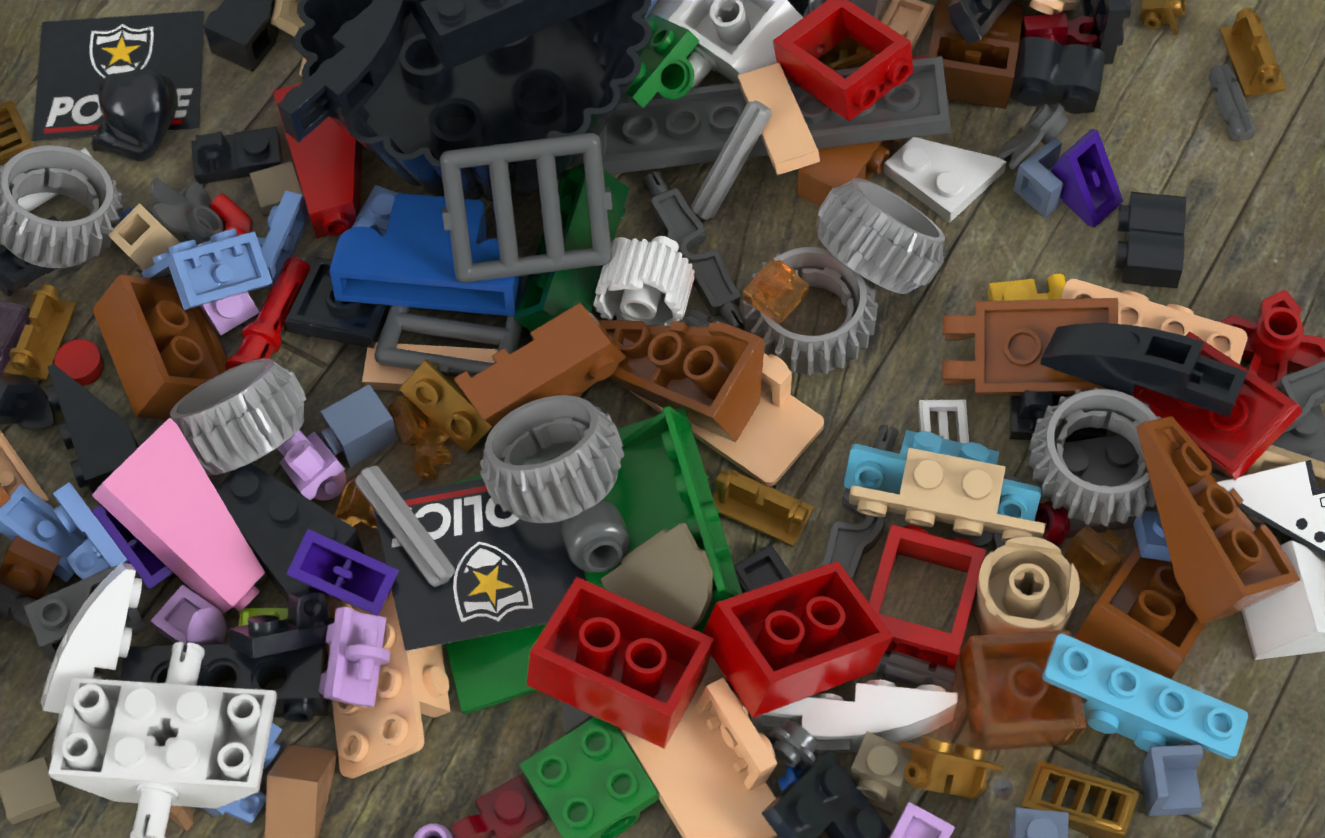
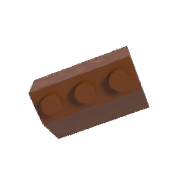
[92,274,227,420]

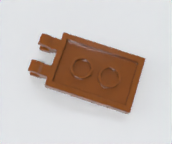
[942,298,1118,396]

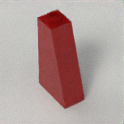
[273,83,363,239]

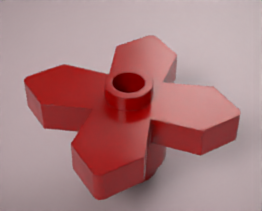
[1219,290,1325,388]

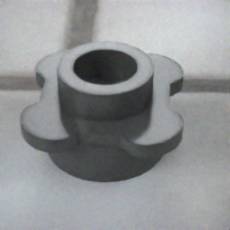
[767,720,818,768]

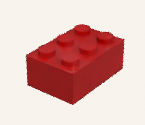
[703,561,893,718]
[527,577,714,749]

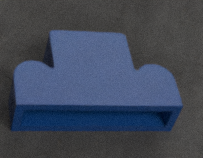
[330,194,521,316]

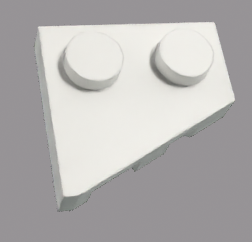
[883,137,1006,223]

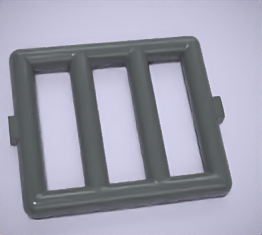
[440,133,613,283]
[374,275,528,377]

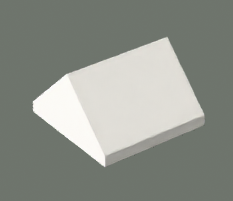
[1241,540,1325,660]

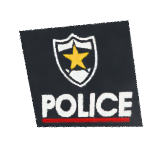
[33,11,204,140]
[374,479,587,651]

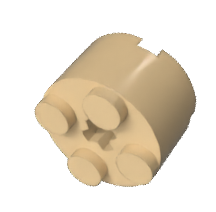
[973,536,1080,651]

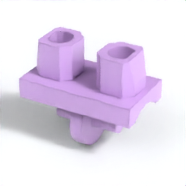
[277,430,346,501]
[319,607,390,708]

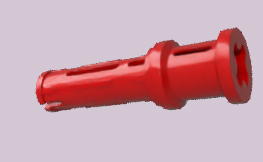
[225,257,311,370]

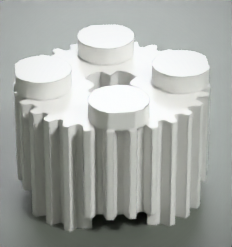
[593,236,695,326]

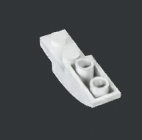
[41,563,142,756]
[751,680,958,754]

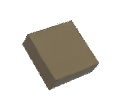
[250,161,305,216]
[0,756,61,825]

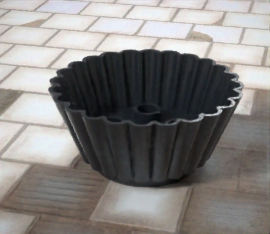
[294,0,652,202]

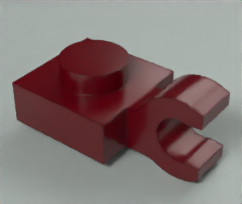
[1020,13,1098,48]
[451,775,546,838]

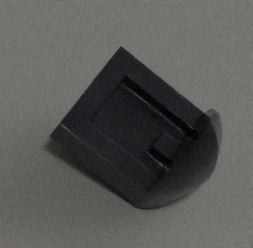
[0,375,55,429]

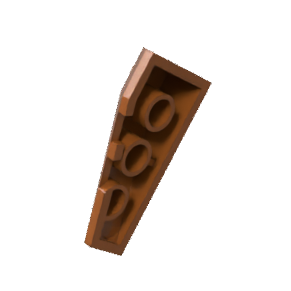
[598,320,765,443]
[1136,417,1300,625]

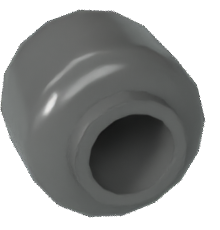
[561,500,631,572]

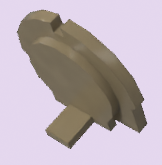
[600,523,713,629]

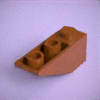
[797,138,904,206]

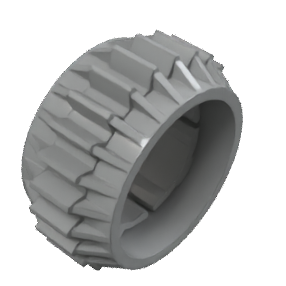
[0,145,123,268]
[817,178,945,294]
[743,247,878,376]
[170,358,306,475]
[1028,388,1161,526]
[480,395,624,523]

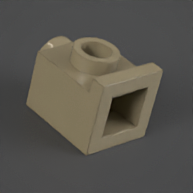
[850,731,912,816]

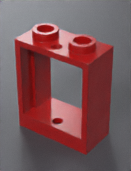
[773,0,914,121]
[869,524,986,670]

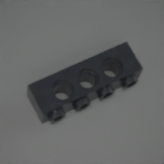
[121,643,329,722]

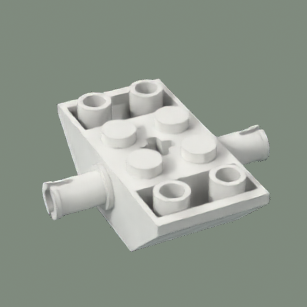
[647,0,803,88]
[48,642,277,838]

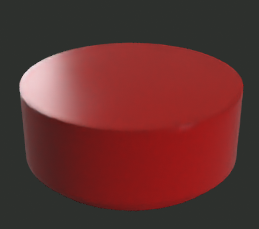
[54,339,104,386]

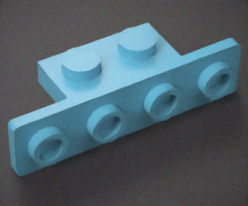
[843,430,1042,521]
[1042,634,1248,760]

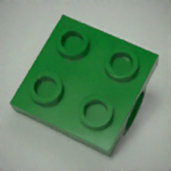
[624,14,700,108]
[519,717,660,838]

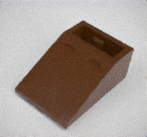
[928,0,1023,109]

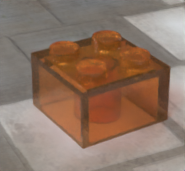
[959,630,1086,751]

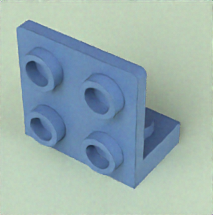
[141,229,273,310]

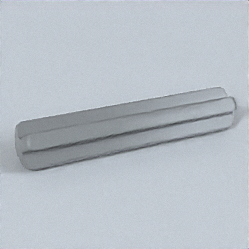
[691,100,771,220]
[355,465,455,587]

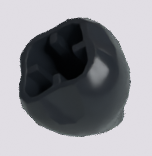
[91,69,178,162]

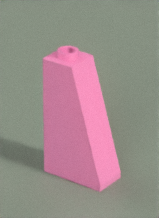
[92,418,265,614]

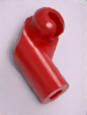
[209,193,253,236]

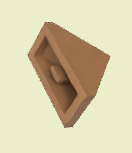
[265,744,338,838]

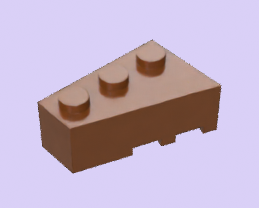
[454,303,626,427]

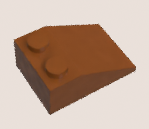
[1074,544,1206,679]

